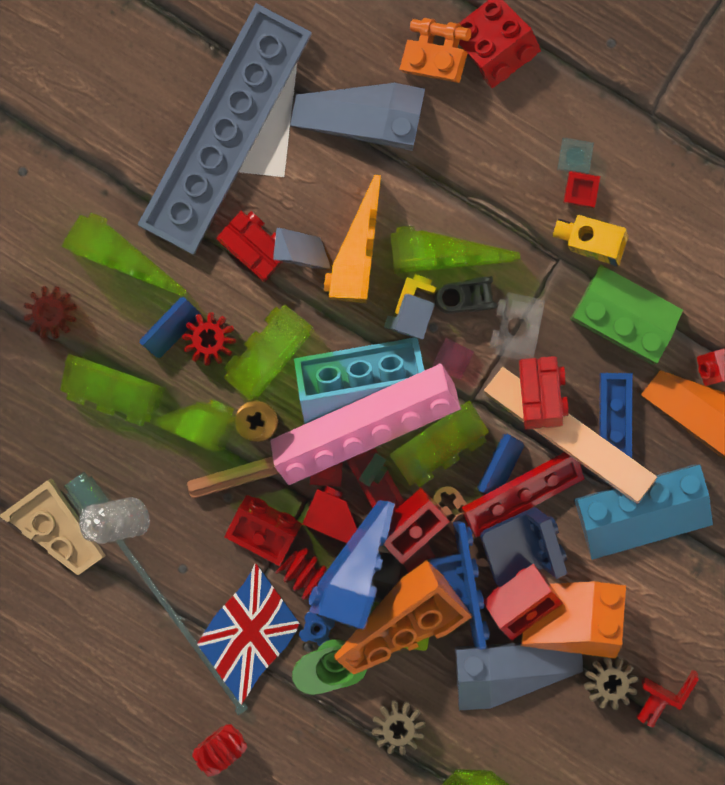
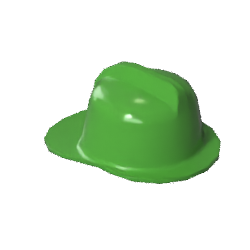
[292,639,367,695]

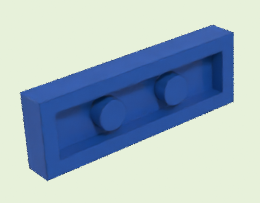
[599,373,633,458]

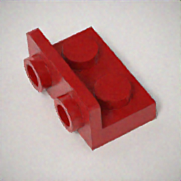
[224,495,302,566]

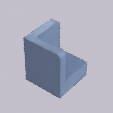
[384,294,435,339]

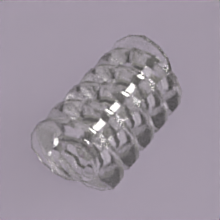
[79,497,150,544]

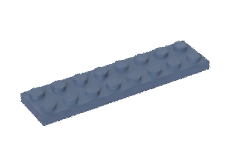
[137,3,312,255]

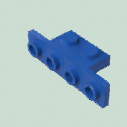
[427,521,489,650]

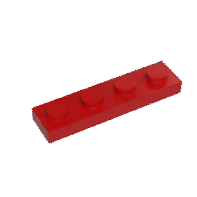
[461,452,585,538]

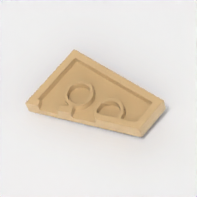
[0,479,106,575]

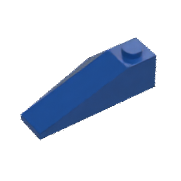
[309,500,395,630]

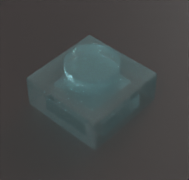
[557,138,594,174]

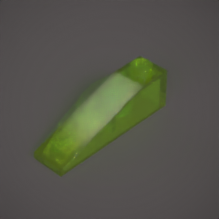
[62,212,189,298]
[390,226,521,274]

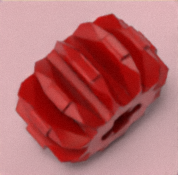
[182,312,236,366]
[192,724,247,777]

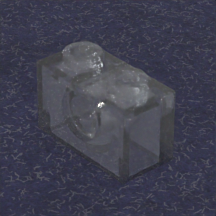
[489,292,545,361]

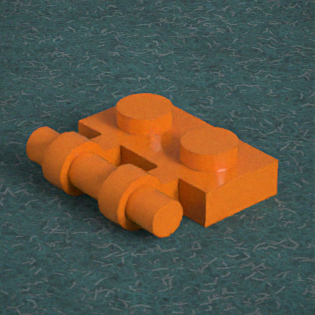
[399,18,471,83]

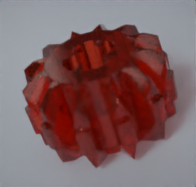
[23,286,77,339]

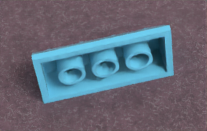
[294,338,425,424]

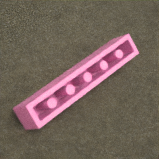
[270,363,461,485]

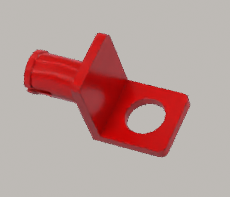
[636,670,699,728]

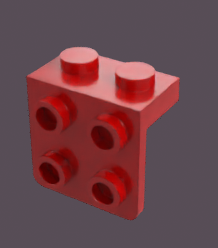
[458,0,541,89]

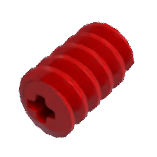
[275,547,327,617]

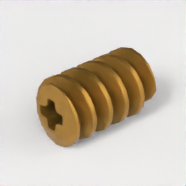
[235,401,279,442]

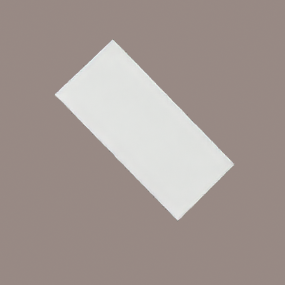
[239,63,297,177]

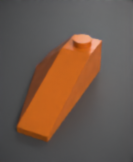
[641,370,725,460]
[334,560,472,675]

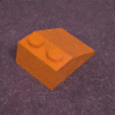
[521,581,626,659]

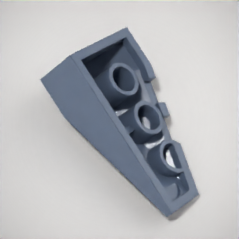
[290,83,425,151]
[455,643,583,710]

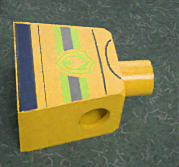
[553,215,628,267]

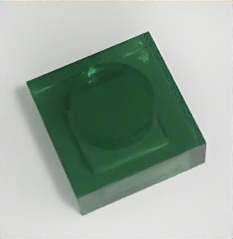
[359,453,388,486]

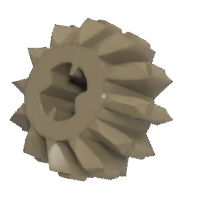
[584,656,638,710]
[372,701,425,755]

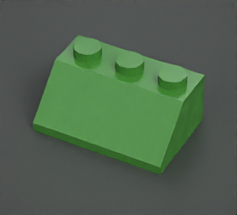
[570,264,683,365]

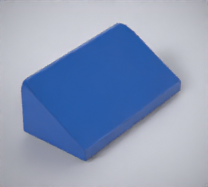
[139,297,201,358]
[477,434,524,494]

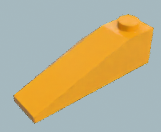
[324,175,381,304]

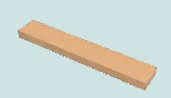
[484,367,657,504]

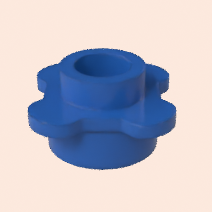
[299,612,335,646]

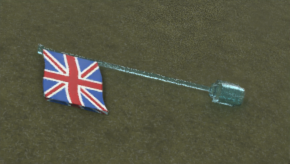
[64,472,300,715]

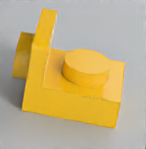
[394,274,437,316]

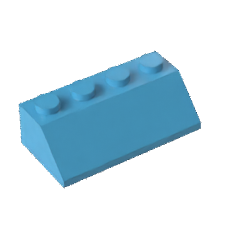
[574,464,713,560]

